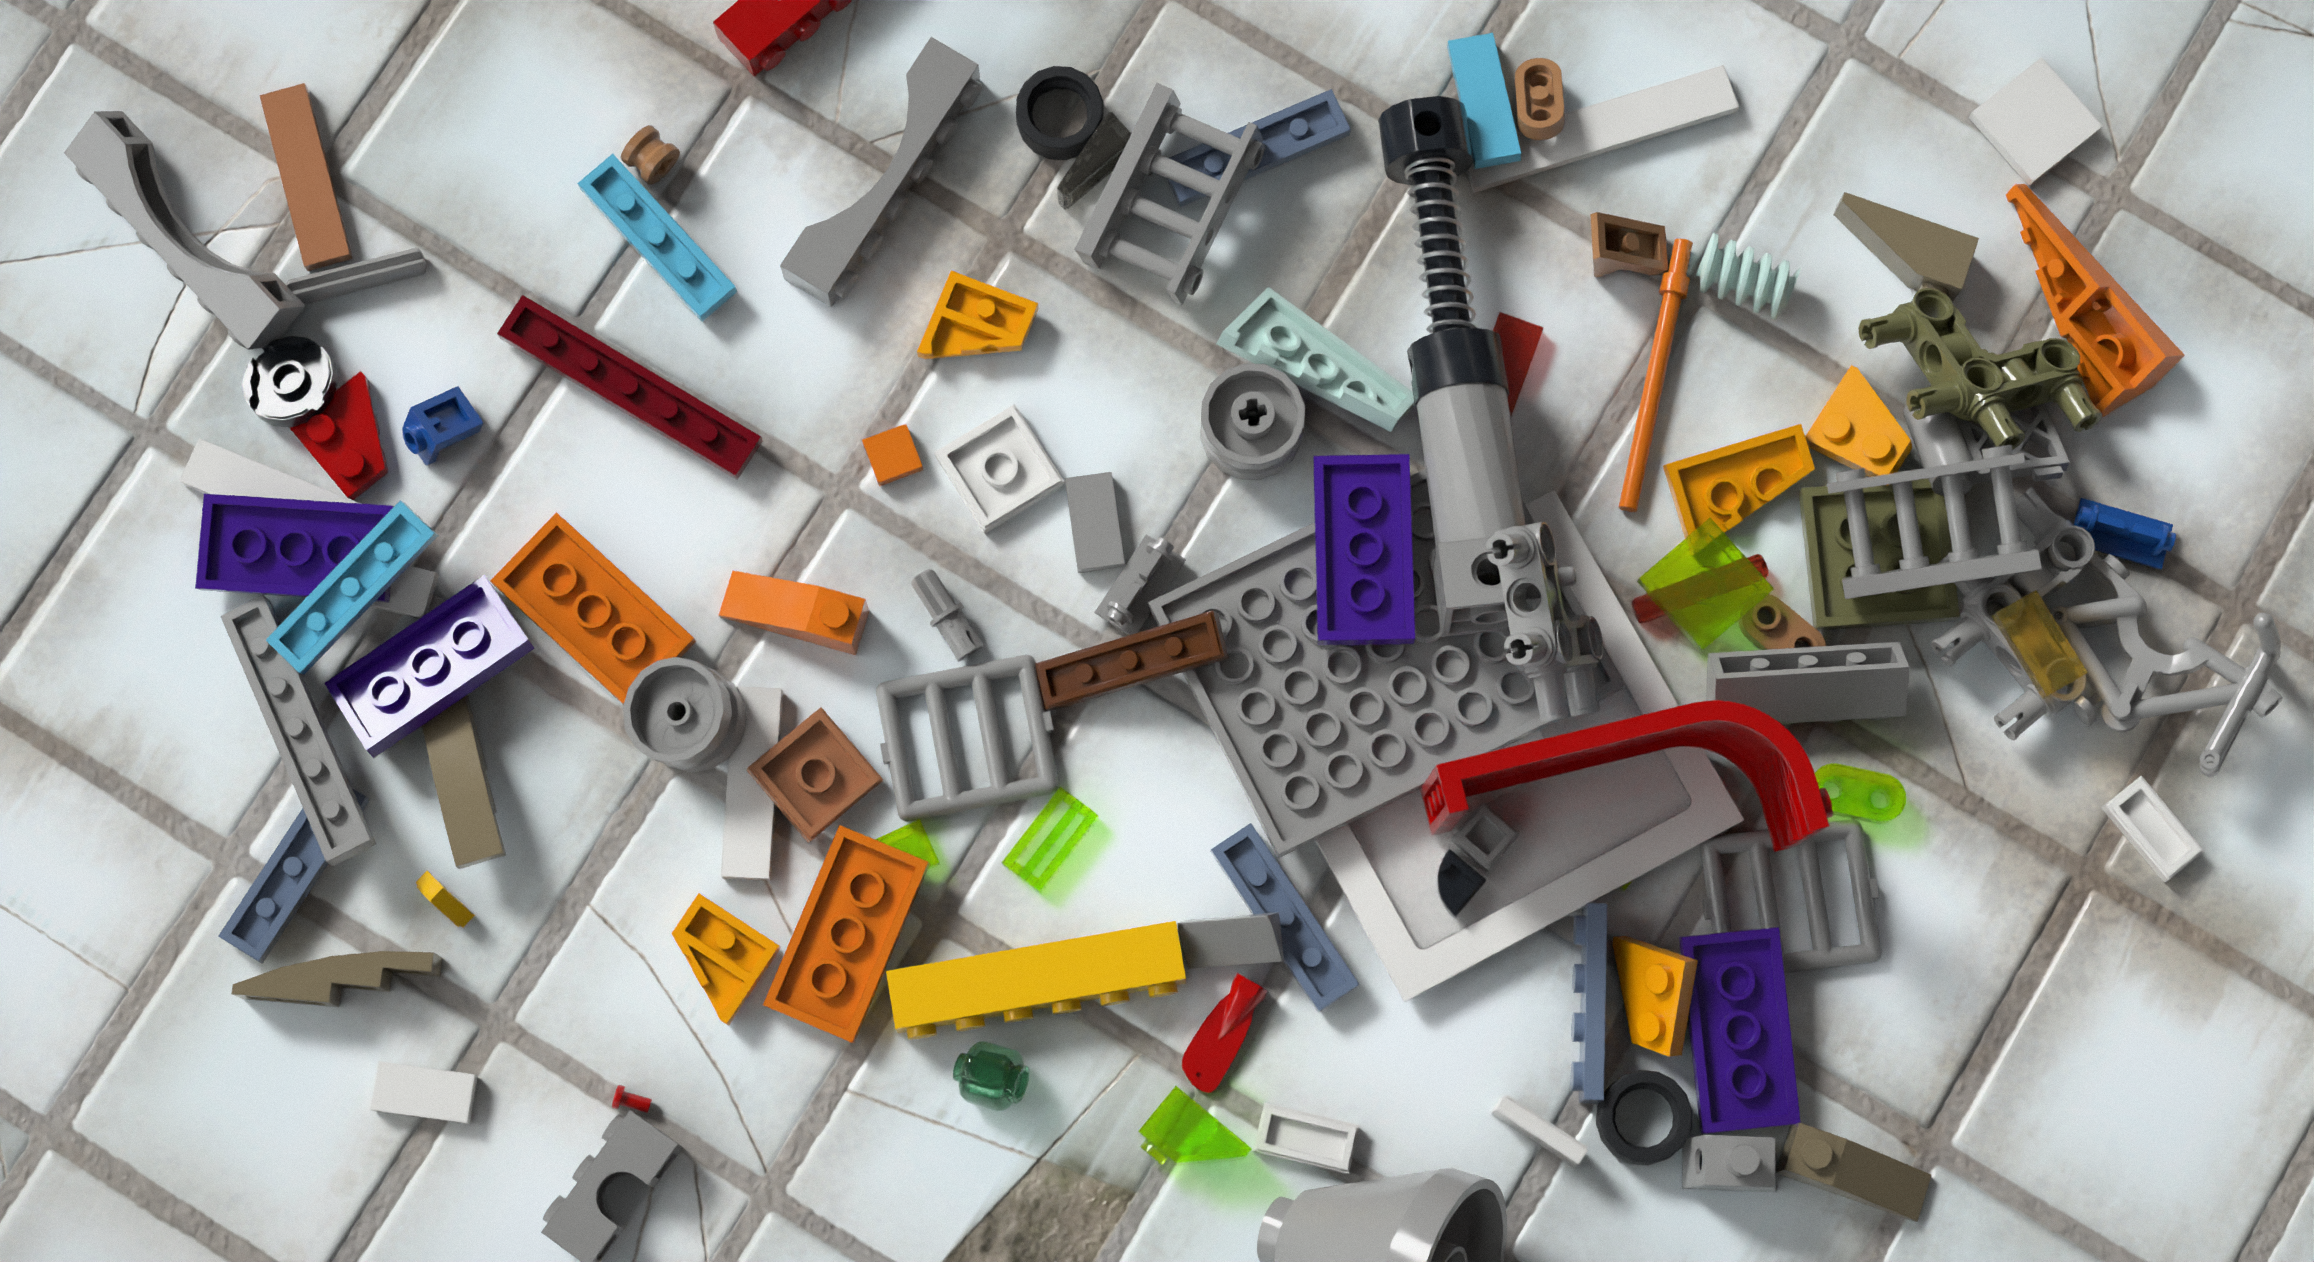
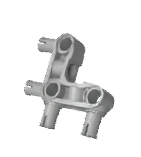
[1931,487,2095,740]
[1486,521,1603,722]

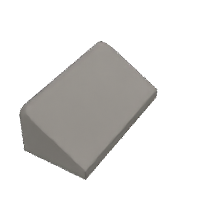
[1177,912,1284,969]

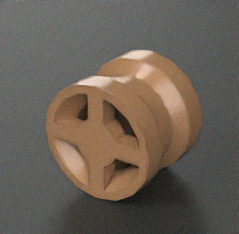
[620,125,680,185]

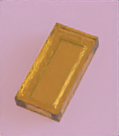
[1991,590,2088,699]

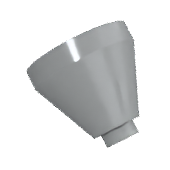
[1257,1168,1507,1262]

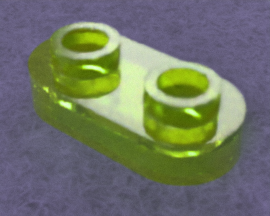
[1814,763,1906,824]

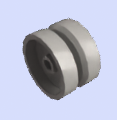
[1200,363,1305,480]
[623,657,746,773]

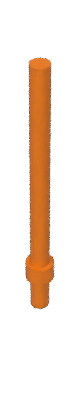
[1618,239,1693,512]

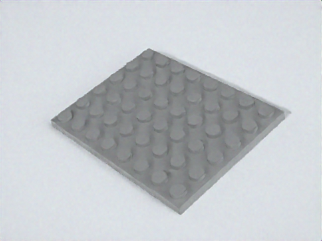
[1148,469,1624,858]

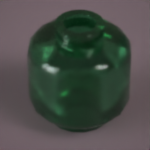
[953,1041,1030,1111]

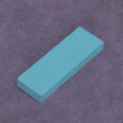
[1447,33,1521,169]

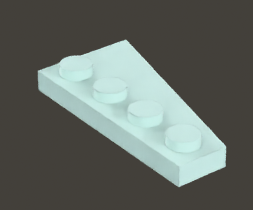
[1216,287,1414,432]

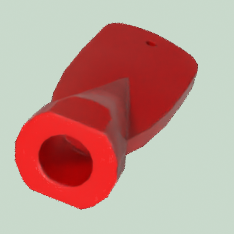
[1182,973,1269,1093]

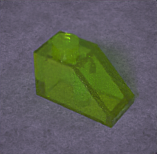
[1138,1086,1252,1166]

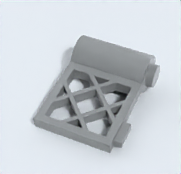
[1903,404,2070,496]

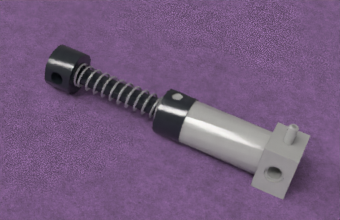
[1378,96,1576,637]

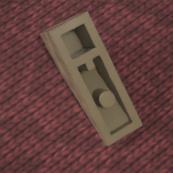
[1833,192,1979,302]
[1776,1122,1932,1222]

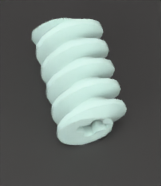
[1695,232,1801,320]

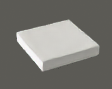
[1968,57,2103,187]
[934,404,1065,534]

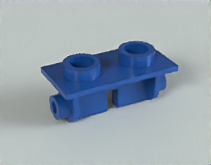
[2073,498,2176,570]

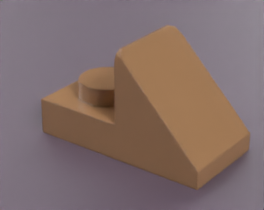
[1590,212,1668,277]

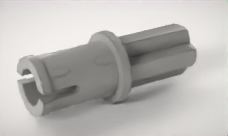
[911,569,984,662]

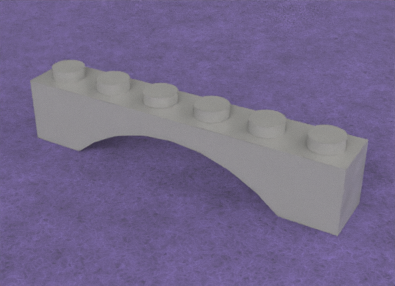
[780,37,982,307]
[64,111,306,350]

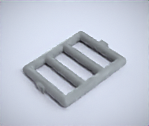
[876,655,1059,822]
[1700,819,1882,973]

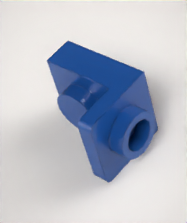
[402,386,484,466]

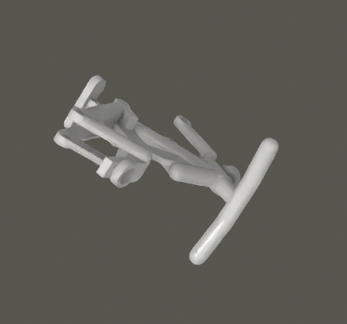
[2049,553,2283,777]

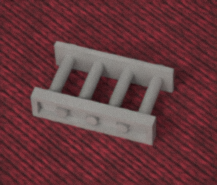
[1074,83,1265,305]
[1827,445,2042,599]

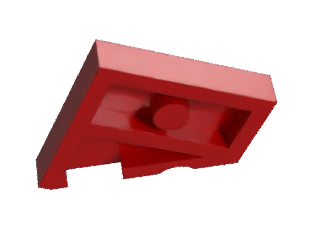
[290,371,389,500]

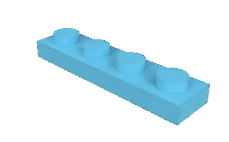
[577,153,737,322]
[266,500,439,675]

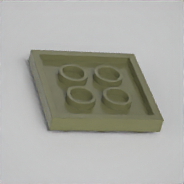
[1799,479,1960,631]

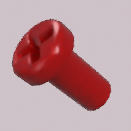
[612,1085,652,1113]

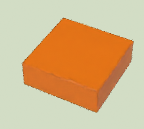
[862,424,923,487]

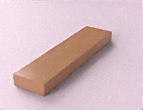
[259,83,353,271]

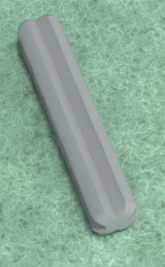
[287,248,426,305]

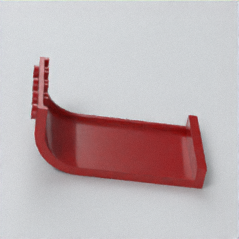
[1420,700,1833,852]

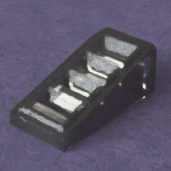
[1057,112,1132,210]

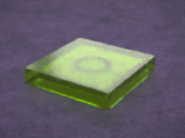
[1637,518,1774,653]

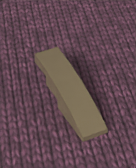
[422,695,506,869]
[231,951,443,1007]

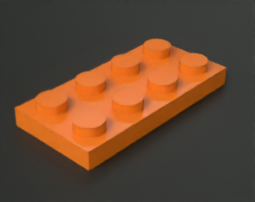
[490,512,696,705]
[763,825,930,1043]

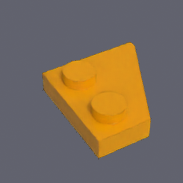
[917,270,1039,359]
[1805,365,1913,486]

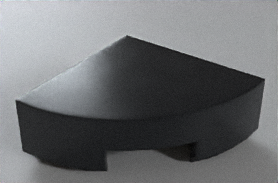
[1437,849,1487,919]

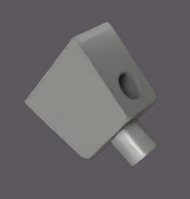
[1682,1135,1776,1193]

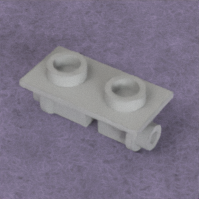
[1094,534,1186,635]

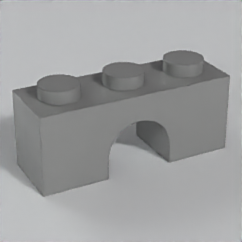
[541,1110,684,1262]

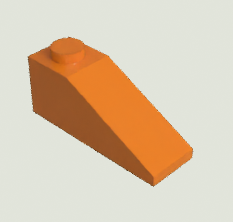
[719,570,870,655]

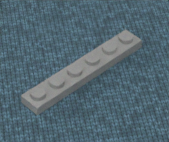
[220,594,376,866]

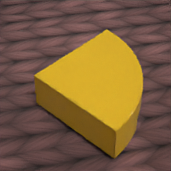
[415,871,475,928]

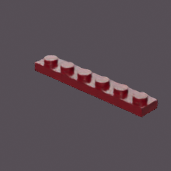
[497,295,763,480]

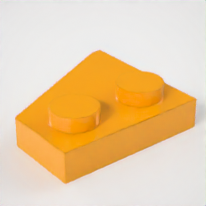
[671,893,781,1026]
[1612,936,1698,1057]

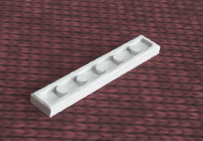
[1466,65,1739,193]

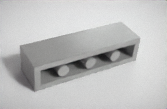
[1706,642,1910,726]

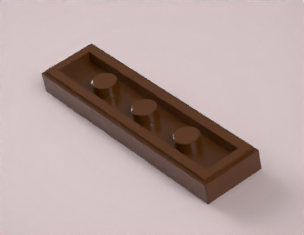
[1035,610,1229,711]

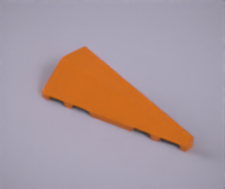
[2006,184,2185,418]

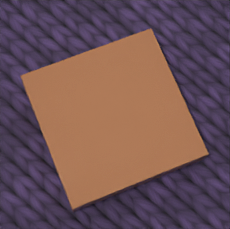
[746,707,883,843]

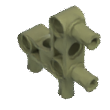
[1858,288,2102,450]

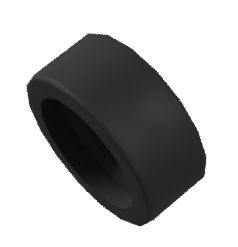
[1016,66,1104,160]
[1596,1070,1693,1166]

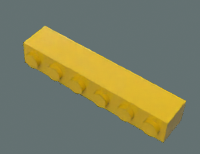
[886,921,1186,1040]

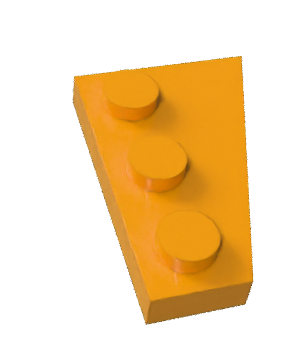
[1663,424,1815,556]

